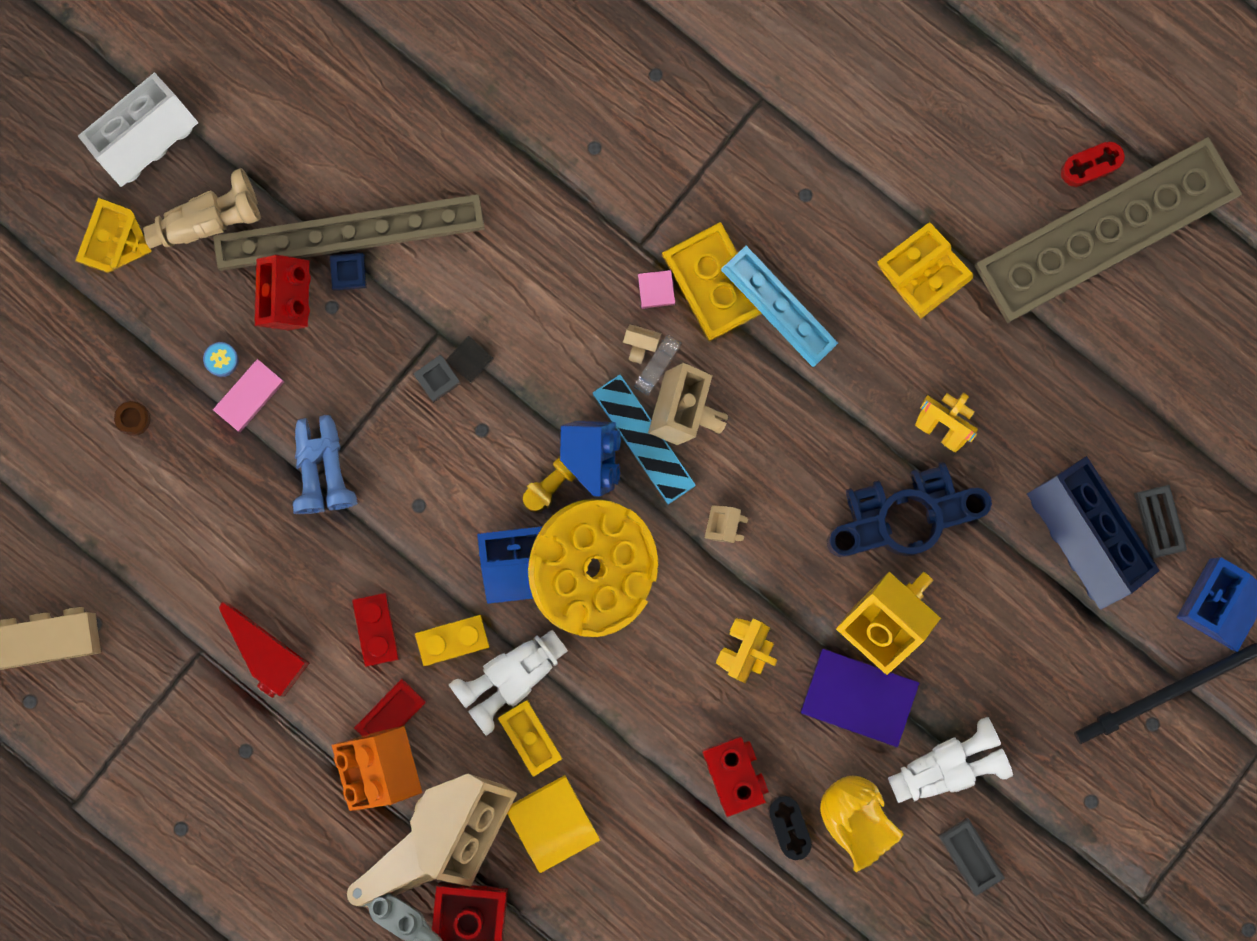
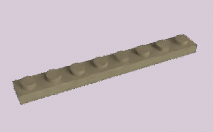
[213,194,485,271]

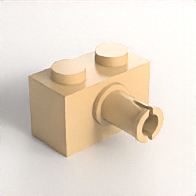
[648,363,728,445]

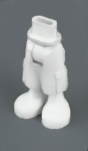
[449,630,568,736]
[888,717,1013,803]

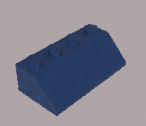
[1027,456,1160,610]

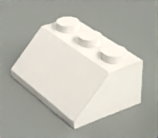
[78,72,198,187]

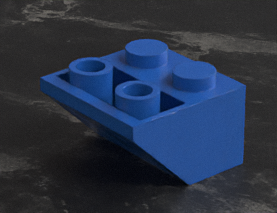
[560,421,621,496]
[477,526,543,604]
[1176,557,1257,652]

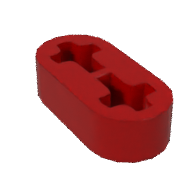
[1061,141,1125,187]

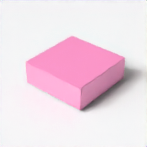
[638,270,675,309]

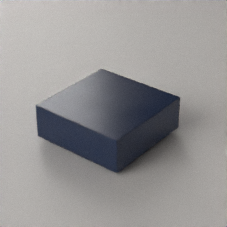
[330,253,367,291]

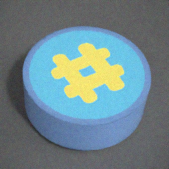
[203,342,239,377]

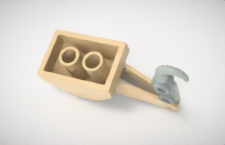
[347,774,517,941]

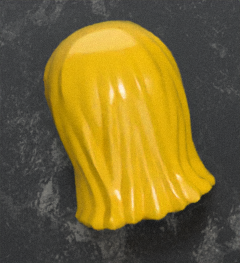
[820,776,904,872]

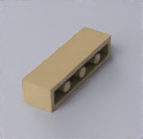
[0,607,101,670]

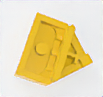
[75,198,152,273]

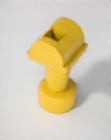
[523,456,576,513]

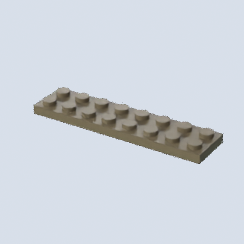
[975,137,1242,324]

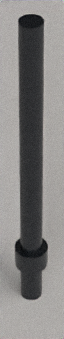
[1074,643,1257,744]

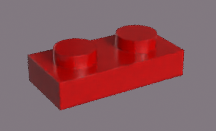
[352,593,400,667]

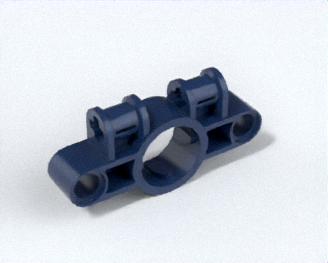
[827,462,992,557]

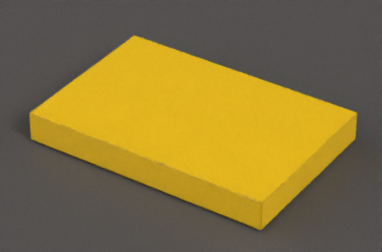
[662,222,762,342]

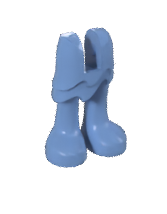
[292,415,357,514]

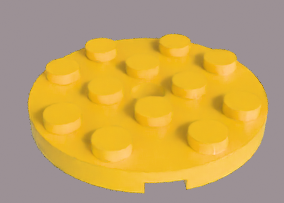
[528,499,658,637]

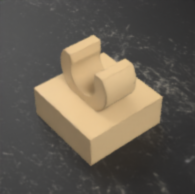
[623,324,662,364]
[705,505,748,543]

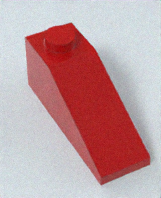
[218,602,310,698]

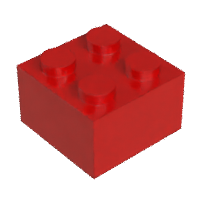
[432,882,508,941]

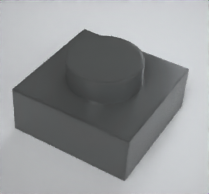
[413,354,461,403]

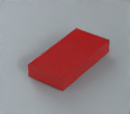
[354,678,427,736]

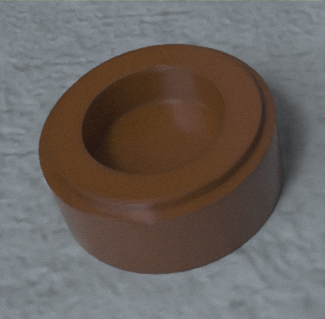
[114,401,150,436]

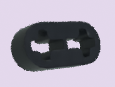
[768,795,812,860]

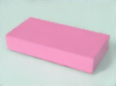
[213,359,284,432]

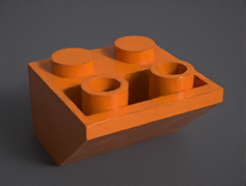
[332,726,423,811]

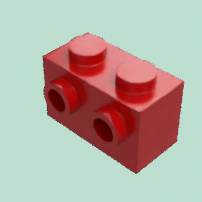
[255,254,311,331]
[701,736,769,817]

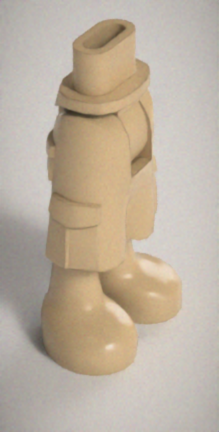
[143,168,261,249]

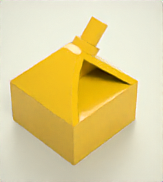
[836,571,941,675]

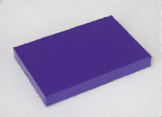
[800,649,919,747]

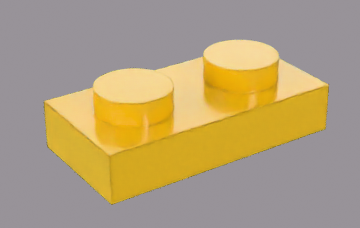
[415,615,490,666]
[498,700,563,777]

